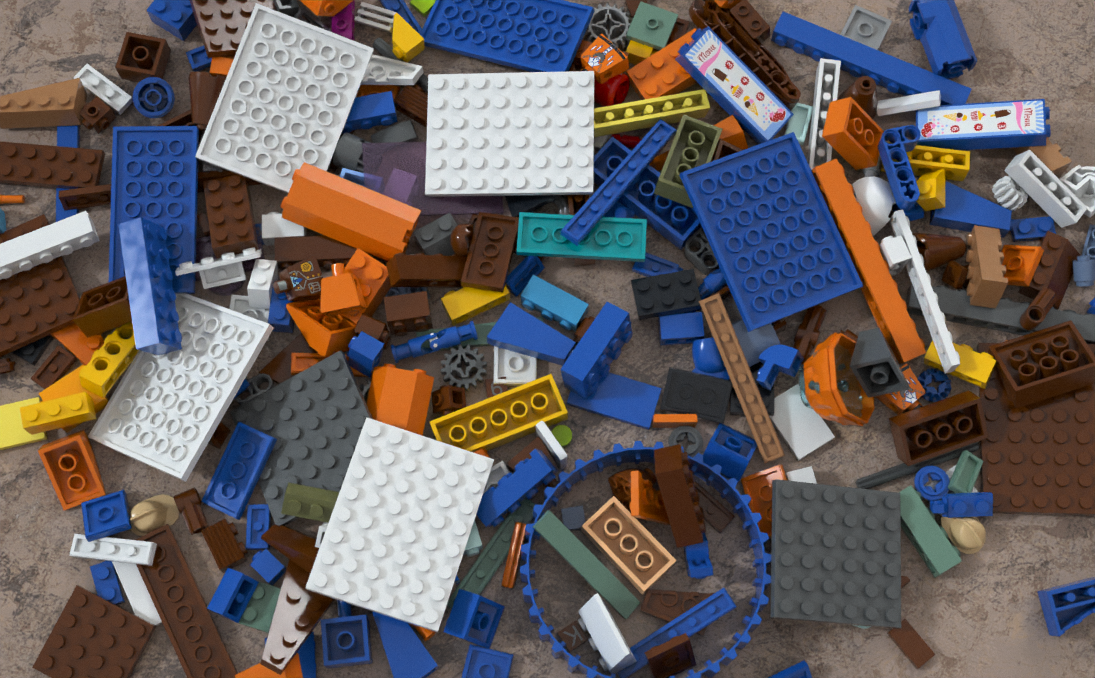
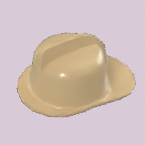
[129,494,180,536]
[941,516,986,554]

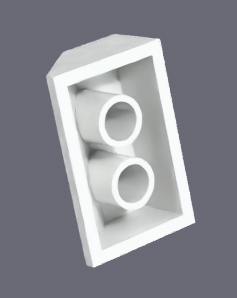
[578,593,637,674]

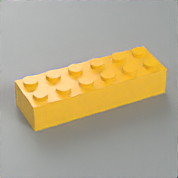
[429,374,568,452]

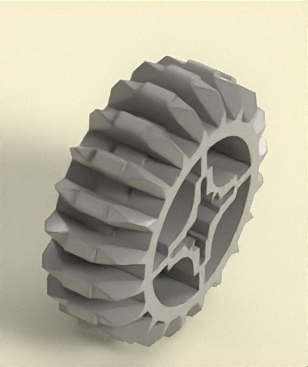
[583,2,633,52]

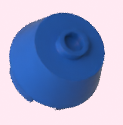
[133,77,175,118]

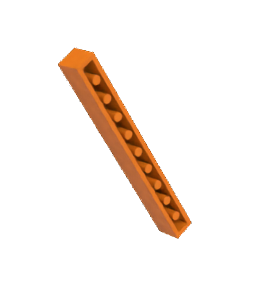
[811,158,926,365]

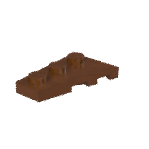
[258,333,318,384]
[640,589,714,636]

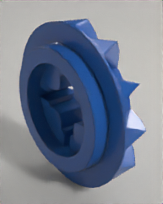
[918,368,952,402]
[914,466,950,501]

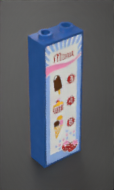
[675,26,794,145]
[916,99,1051,150]

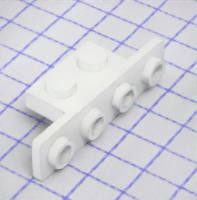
[175,247,262,289]

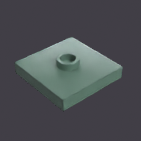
[626,1,678,50]

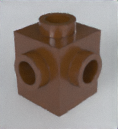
[79,97,116,134]
[431,385,466,416]

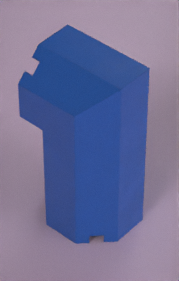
[909,0,977,79]

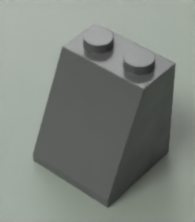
[850,327,909,398]

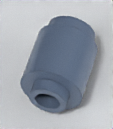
[1073,255,1095,287]

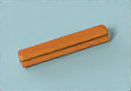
[502,522,526,588]

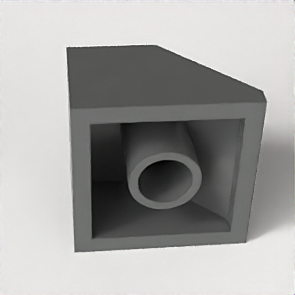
[413,212,469,256]

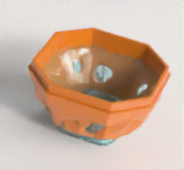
[799,332,875,426]

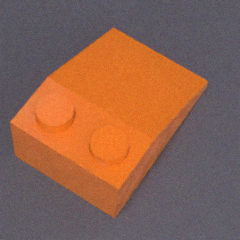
[286,299,357,357]
[38,430,106,510]

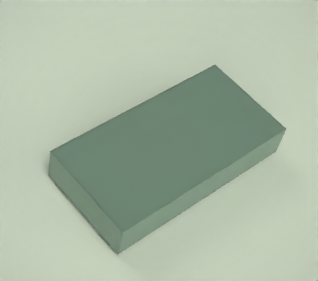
[947,450,984,493]

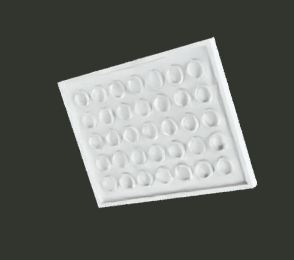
[195,3,374,193]
[425,71,595,197]
[88,293,274,482]
[305,417,494,632]

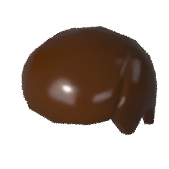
[450,224,474,256]

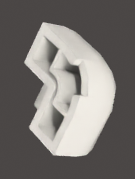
[1059,165,1095,218]
[852,176,896,236]

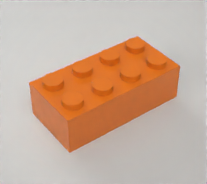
[626,28,697,100]

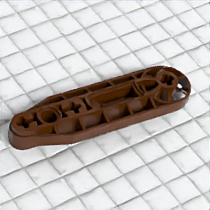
[689,0,801,111]

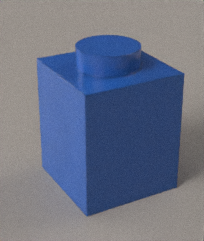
[250,549,287,586]

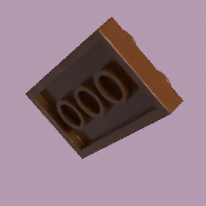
[461,212,519,292]

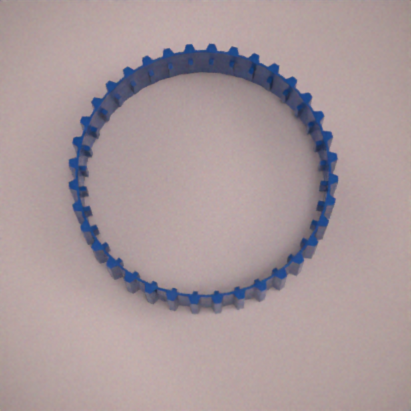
[520,441,771,678]

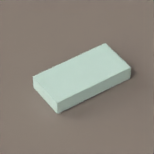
[785,103,813,145]

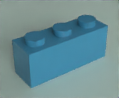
[521,275,589,332]

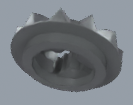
[668,426,703,457]

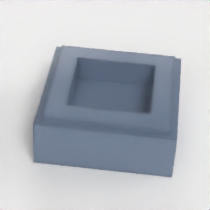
[561,505,585,531]

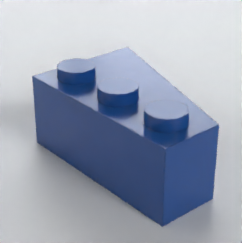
[1037,577,1095,636]

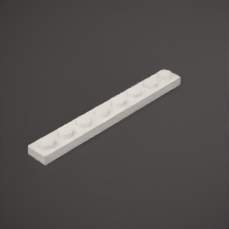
[889,210,960,374]

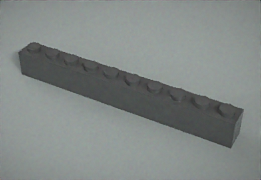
[906,284,1095,344]

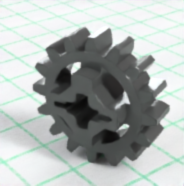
[440,344,487,391]

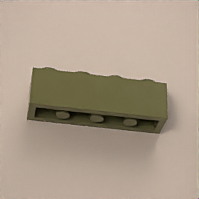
[281,482,339,523]

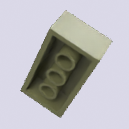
[654,114,722,208]

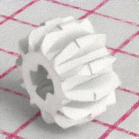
[992,176,1028,211]

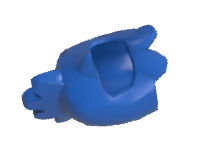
[692,337,730,380]

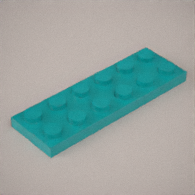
[517,212,647,262]

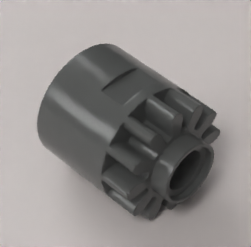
[333,132,382,175]

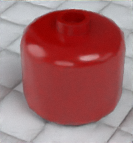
[594,73,630,107]

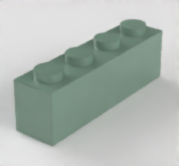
[899,485,962,578]

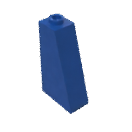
[929,181,1014,238]
[487,302,576,366]
[372,612,439,678]

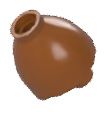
[608,468,656,512]

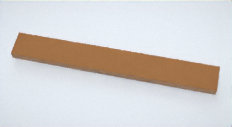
[699,293,785,463]

